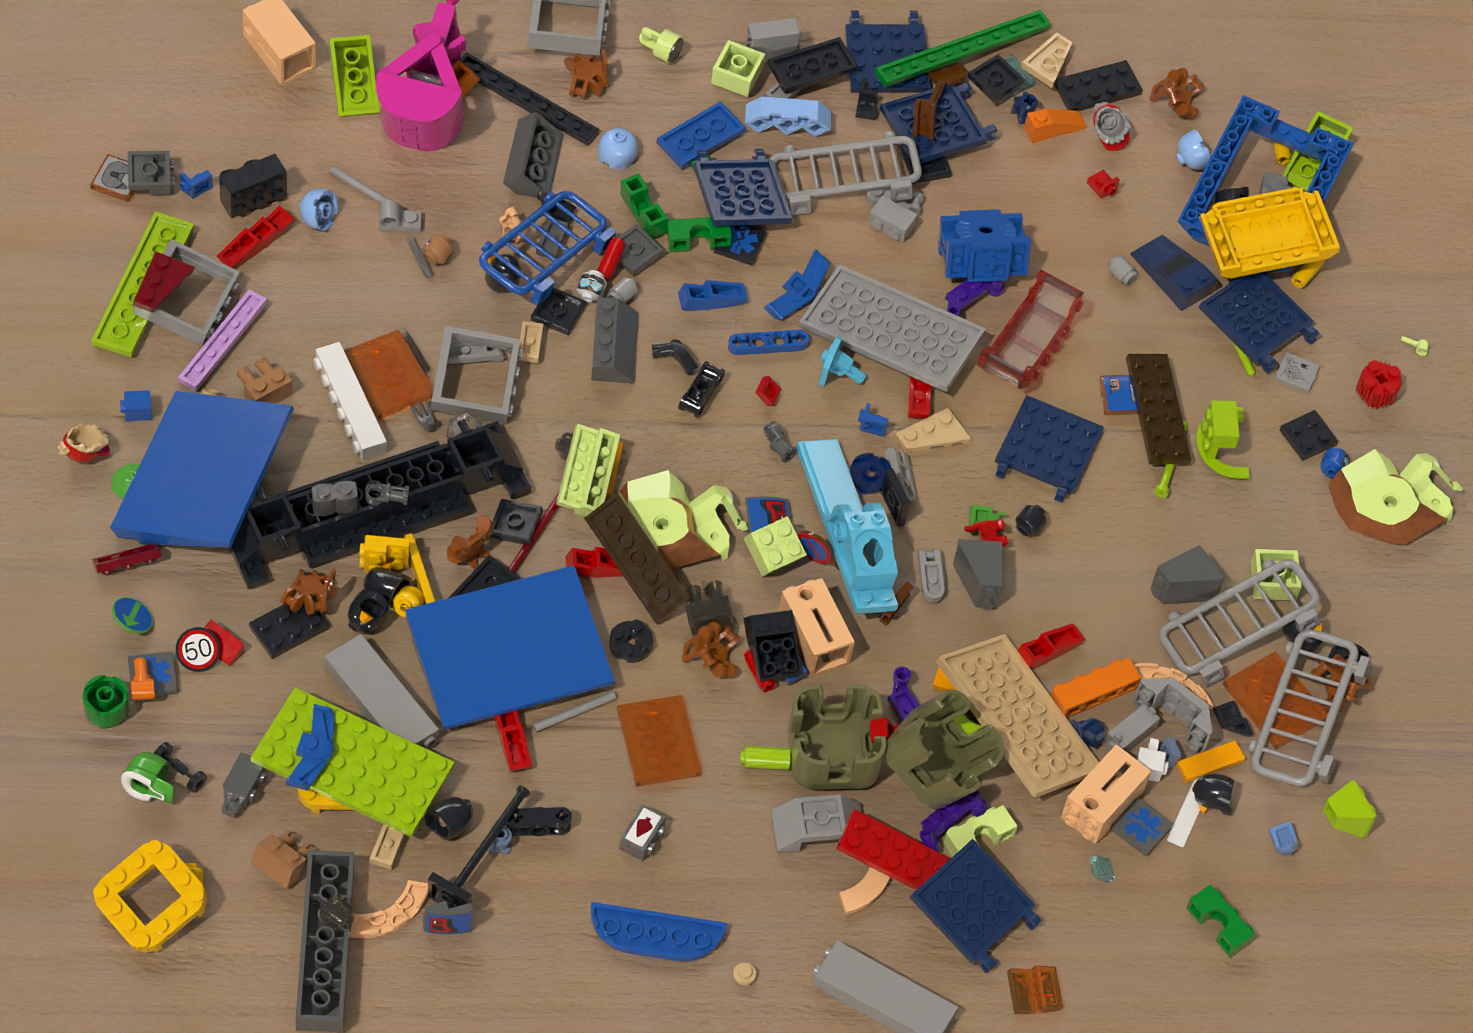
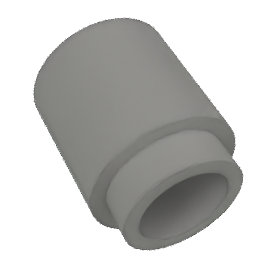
[1108,256,1138,286]
[607,277,638,304]

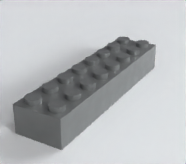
[296,850,354,1033]

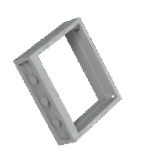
[528,0,610,56]
[133,239,240,346]
[430,326,523,424]

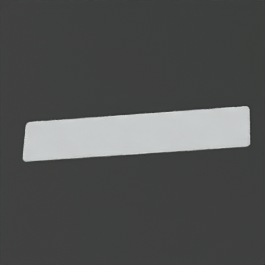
[1167,779,1200,847]

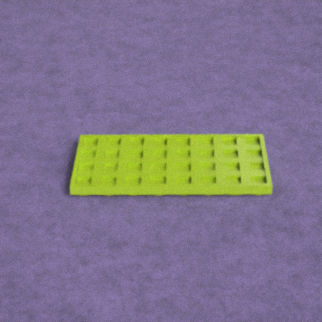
[251,687,455,837]

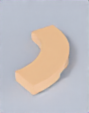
[1133,663,1214,711]
[839,867,890,916]
[350,880,428,938]

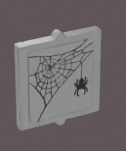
[1274,352,1320,393]

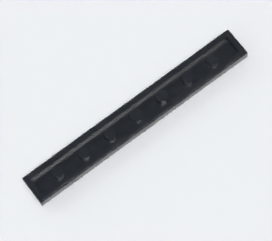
[459,52,599,146]

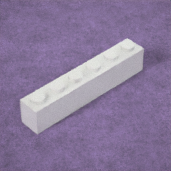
[313,342,387,461]

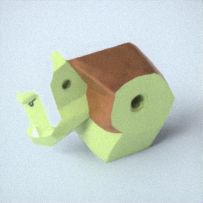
[1328,449,1463,545]
[619,470,749,569]

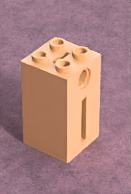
[242,0,316,85]
[778,578,854,677]
[1061,744,1151,844]

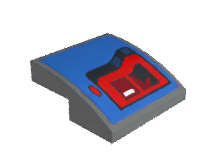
[745,496,791,534]
[423,901,474,935]

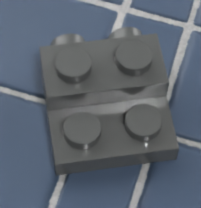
[128,151,175,195]

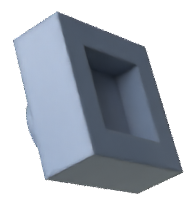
[1158,737,1182,768]

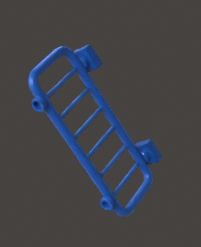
[479,191,616,305]

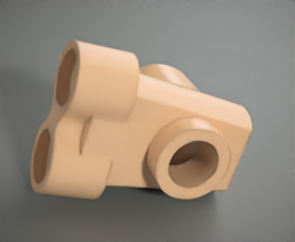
[499,207,528,243]

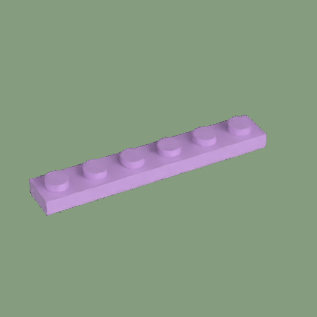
[178,289,267,391]

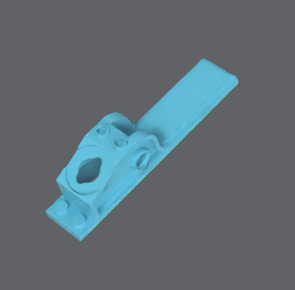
[796,439,898,614]

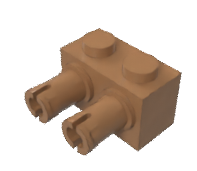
[236,357,293,403]
[251,830,314,889]

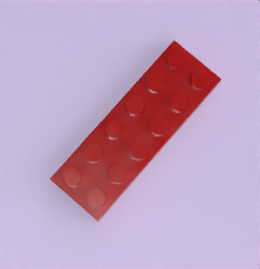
[836,809,950,890]

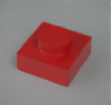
[755,376,781,406]

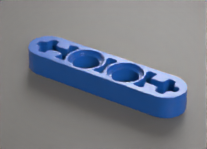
[728,330,809,355]

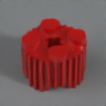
[1356,360,1402,410]

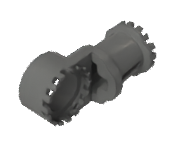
[763,421,797,463]
[365,483,409,505]

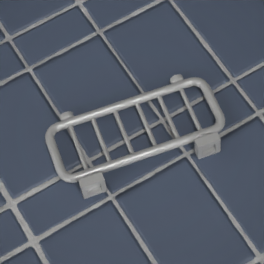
[770,131,922,216]
[1159,559,1320,687]
[1249,629,1371,787]

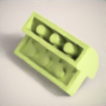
[556,424,620,516]

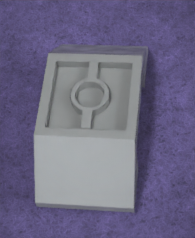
[1133,678,1212,754]
[771,794,862,853]

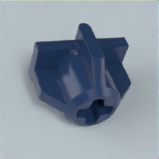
[1011,91,1038,125]
[1070,718,1105,748]

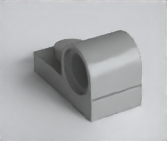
[379,200,421,233]

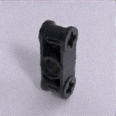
[678,361,725,418]
[506,807,572,837]

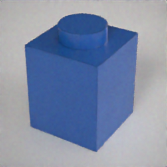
[120,390,152,421]

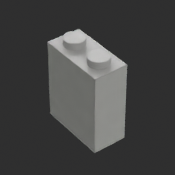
[745,18,802,63]

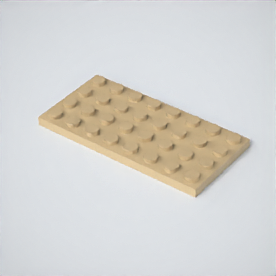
[936,634,1099,798]

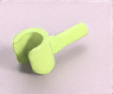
[1401,336,1429,356]

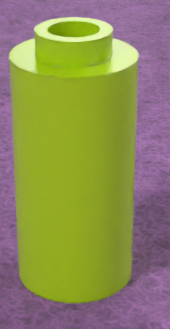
[740,745,790,770]

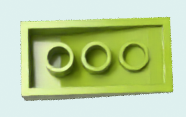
[329,35,379,117]
[1282,111,1353,192]

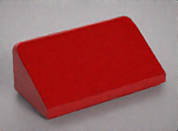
[204,619,244,666]

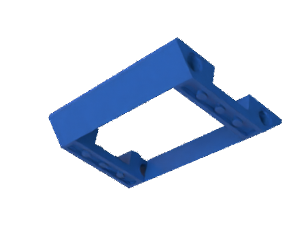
[1178,95,1354,273]

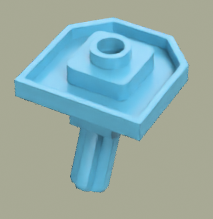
[818,336,866,387]

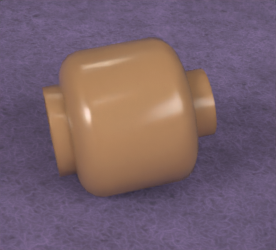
[423,234,454,265]

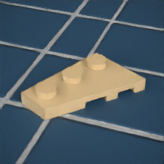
[1021,32,1072,88]
[894,408,971,453]

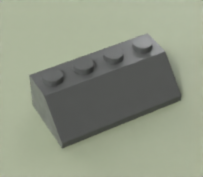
[503,112,563,198]
[591,297,638,384]

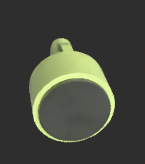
[639,27,684,64]

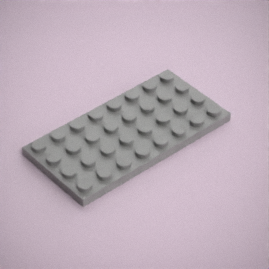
[799,264,986,392]

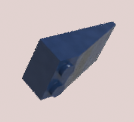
[1130,235,1217,311]

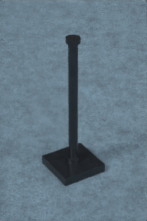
[428,785,530,909]

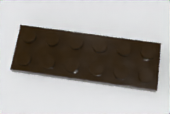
[1126,354,1191,464]
[584,492,692,624]

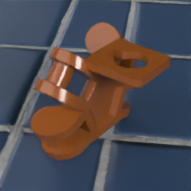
[564,49,610,99]
[1149,68,1204,119]
[446,514,494,570]
[281,569,337,615]
[682,621,740,678]
[1311,655,1372,713]

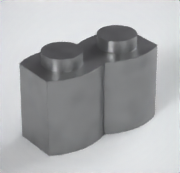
[312,481,358,516]

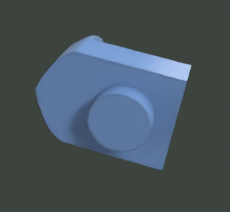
[1268,821,1299,855]

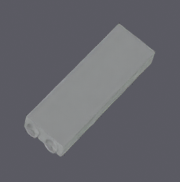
[324,634,439,748]
[812,940,958,1033]

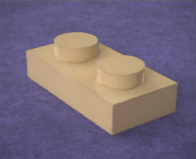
[519,321,543,363]
[369,824,405,870]

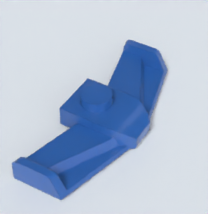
[764,249,831,320]
[286,704,335,791]

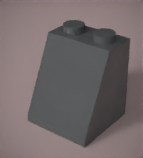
[953,539,1003,609]
[1150,545,1225,605]

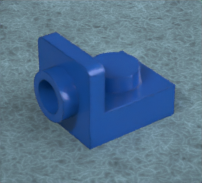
[179,170,213,199]
[858,403,888,437]

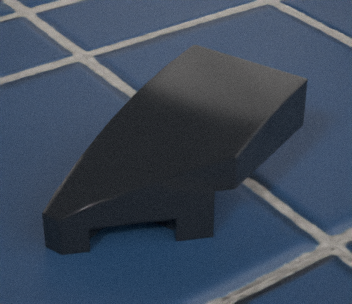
[855,78,879,121]
[537,192,576,223]
[1213,700,1253,737]

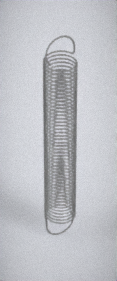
[407,233,433,282]

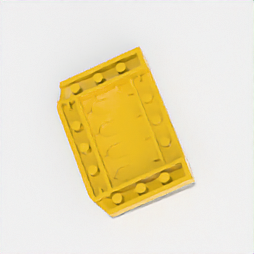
[1200,187,1340,278]

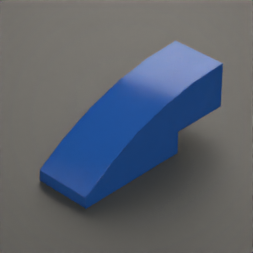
[678,280,748,310]

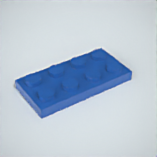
[656,101,746,170]

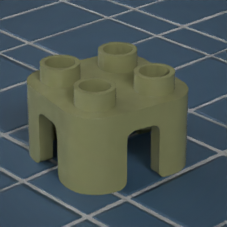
[788,684,886,790]
[885,689,1004,809]

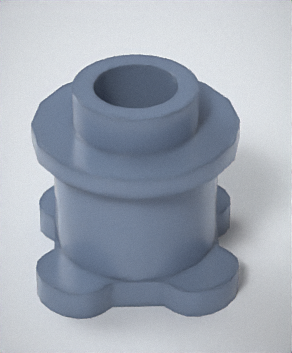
[488,827,512,855]

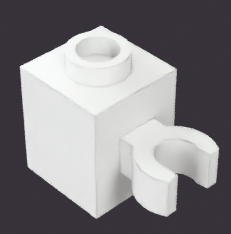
[1136,738,1168,782]

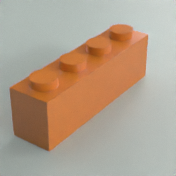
[1051,657,1141,718]

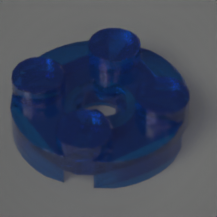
[849,453,891,495]

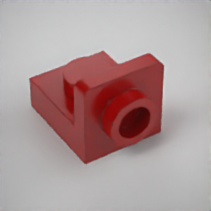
[1087,169,1120,199]

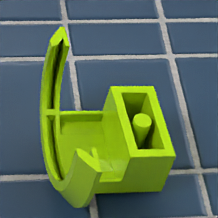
[1196,400,1250,479]

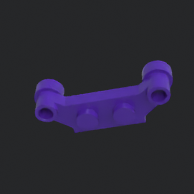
[945,280,1004,317]
[887,666,919,722]
[919,790,988,852]

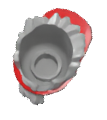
[1093,102,1132,151]

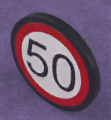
[176,627,221,672]

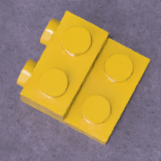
[359,535,410,573]

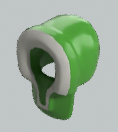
[121,752,175,804]

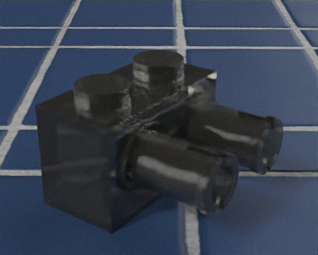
[685,580,735,636]

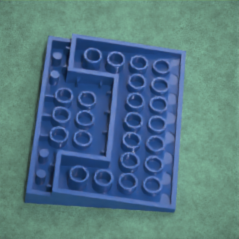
[110,391,294,547]
[405,565,615,730]

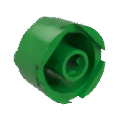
[83,675,129,729]

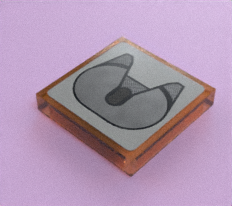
[90,154,135,202]

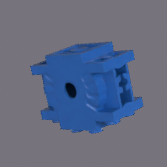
[938,209,1031,282]

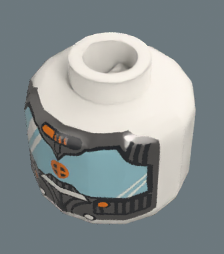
[577,270,607,303]

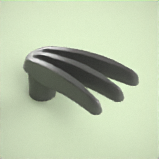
[410,400,435,431]

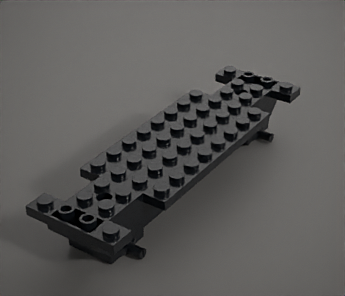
[229,419,531,589]

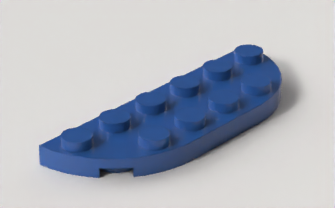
[590,902,727,961]

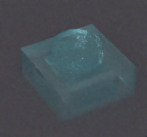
[1089,855,1115,883]

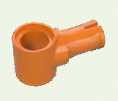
[131,658,155,701]

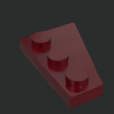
[132,251,195,313]

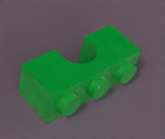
[620,173,668,238]
[667,217,731,252]
[1186,884,1255,958]

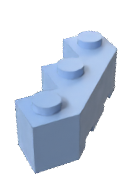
[745,97,831,137]

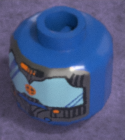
[1320,448,1350,478]

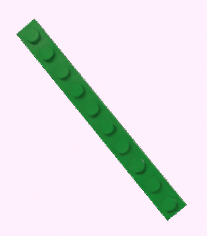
[874,10,1051,87]

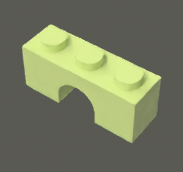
[944,805,1017,857]

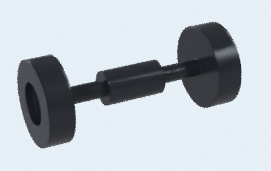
[154,742,208,793]

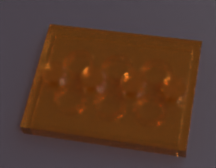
[344,329,434,420]
[1223,651,1328,750]
[617,695,702,787]

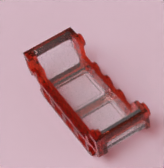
[977,270,1084,390]

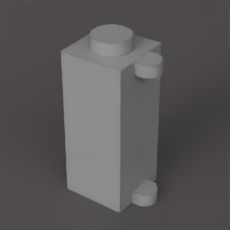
[1104,704,1160,753]

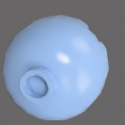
[598,128,638,169]
[1176,129,1211,170]
[299,188,338,231]

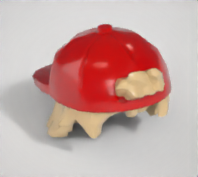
[57,423,110,463]

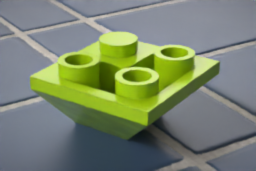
[1322,780,1377,838]

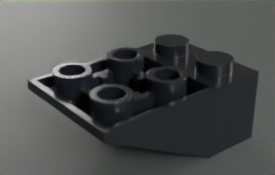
[743,610,802,681]

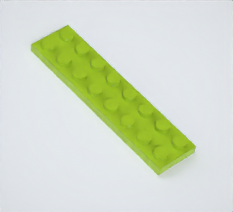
[91,212,194,358]

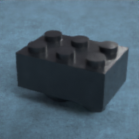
[219,154,287,219]

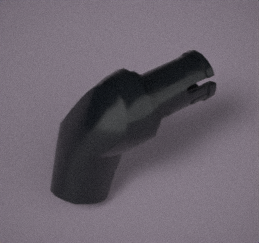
[652,339,698,374]

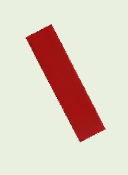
[216,205,295,269]
[494,710,532,772]

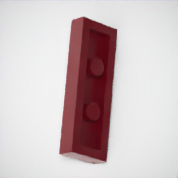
[92,544,162,574]

